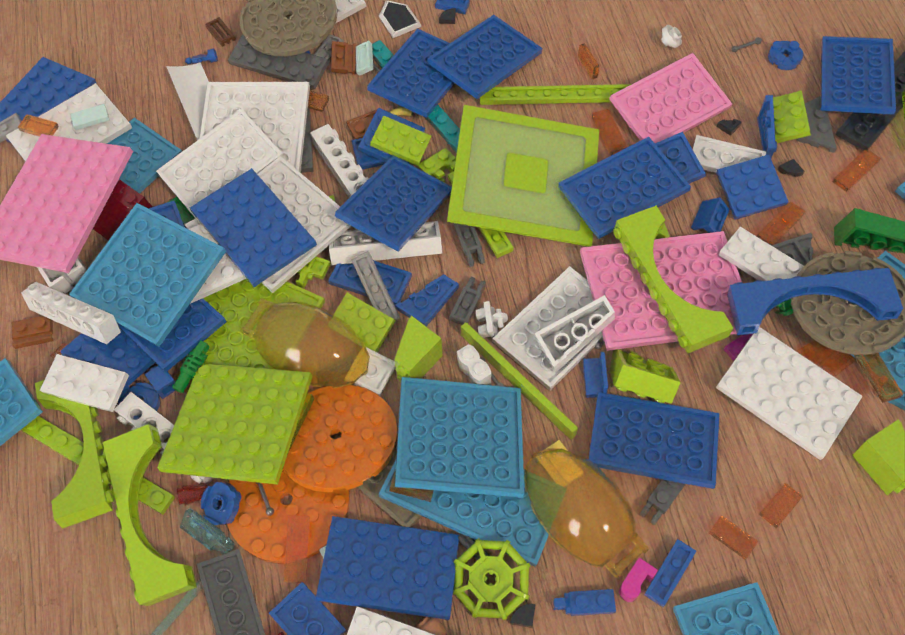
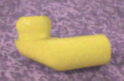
[390,107,412,116]

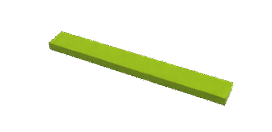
[461,322,578,440]

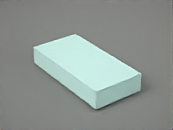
[356,41,373,76]
[70,104,110,130]

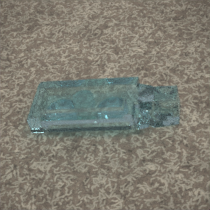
[180,508,235,554]

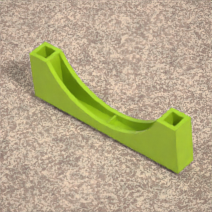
[613,206,733,354]
[35,380,114,529]
[103,424,197,606]

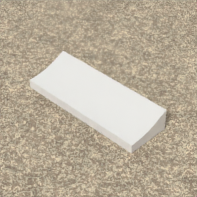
[166,63,209,141]
[329,221,442,265]

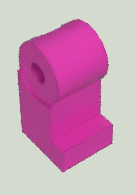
[619,558,658,602]

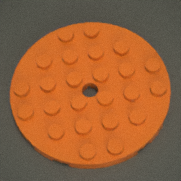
[283,385,398,492]
[227,469,350,564]

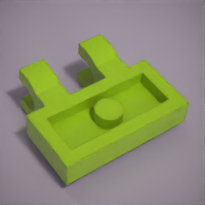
[418,148,456,183]

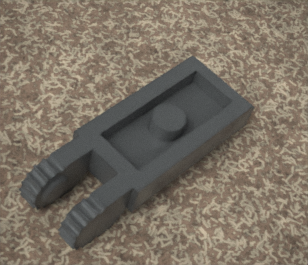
[453,223,485,267]
[449,277,486,325]
[639,480,685,525]

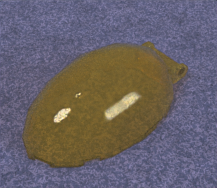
[240,298,370,388]
[525,448,649,578]

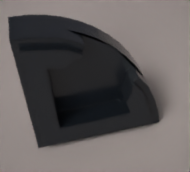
[439,8,456,24]
[716,119,742,136]
[778,159,805,177]
[510,604,536,628]

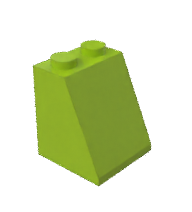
[394,316,443,383]
[852,419,905,495]

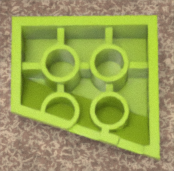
[609,349,681,404]

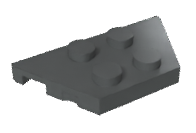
[796,96,837,153]
[771,233,813,266]

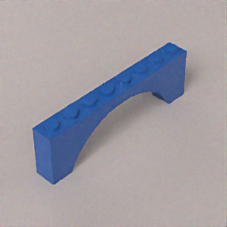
[727,268,903,335]

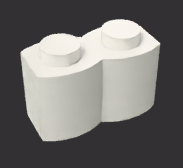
[457,344,491,385]

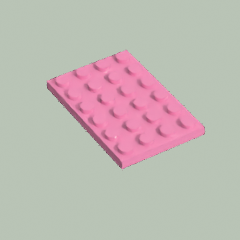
[610,53,732,143]

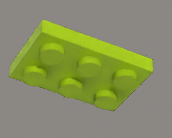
[773,90,811,143]
[370,115,432,166]
[328,292,396,352]

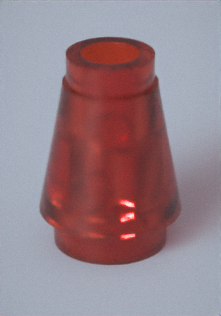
[177,485,207,506]

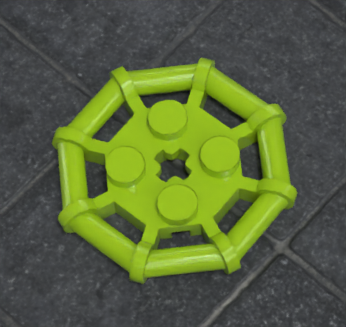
[453,538,531,621]

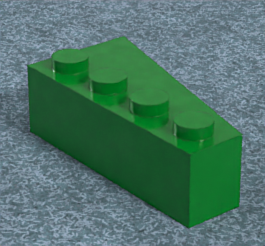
[834,208,905,253]

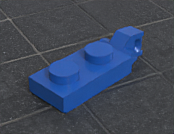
[553,589,616,616]

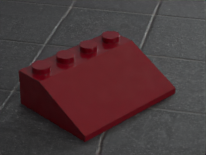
[93,179,153,241]

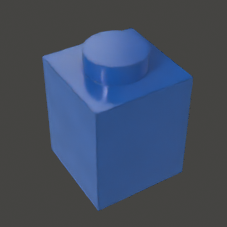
[145,366,176,399]

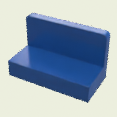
[691,197,730,233]
[583,352,608,398]

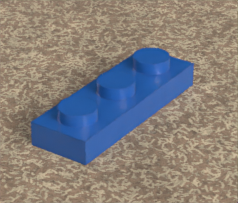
[644,539,697,607]

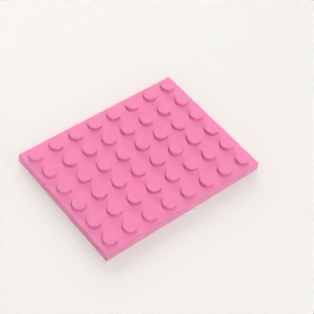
[0,134,133,273]
[580,231,742,351]

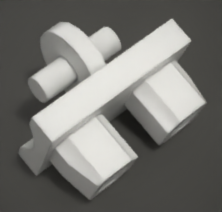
[475,301,508,338]

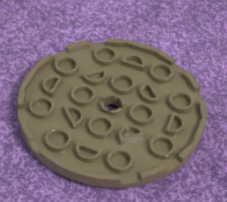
[240,0,337,57]
[791,251,905,355]

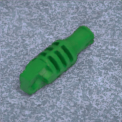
[172,340,210,394]

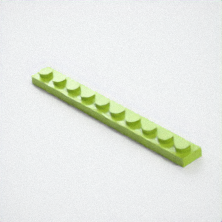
[480,84,632,105]
[21,416,175,515]

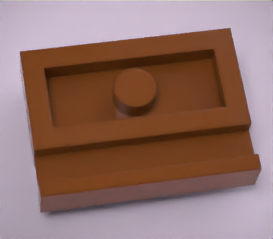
[331,41,356,75]
[346,110,377,140]
[12,316,54,349]

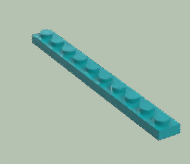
[372,40,460,153]

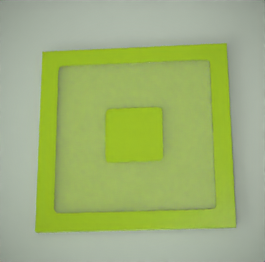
[447,105,599,247]

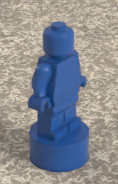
[185,48,218,64]

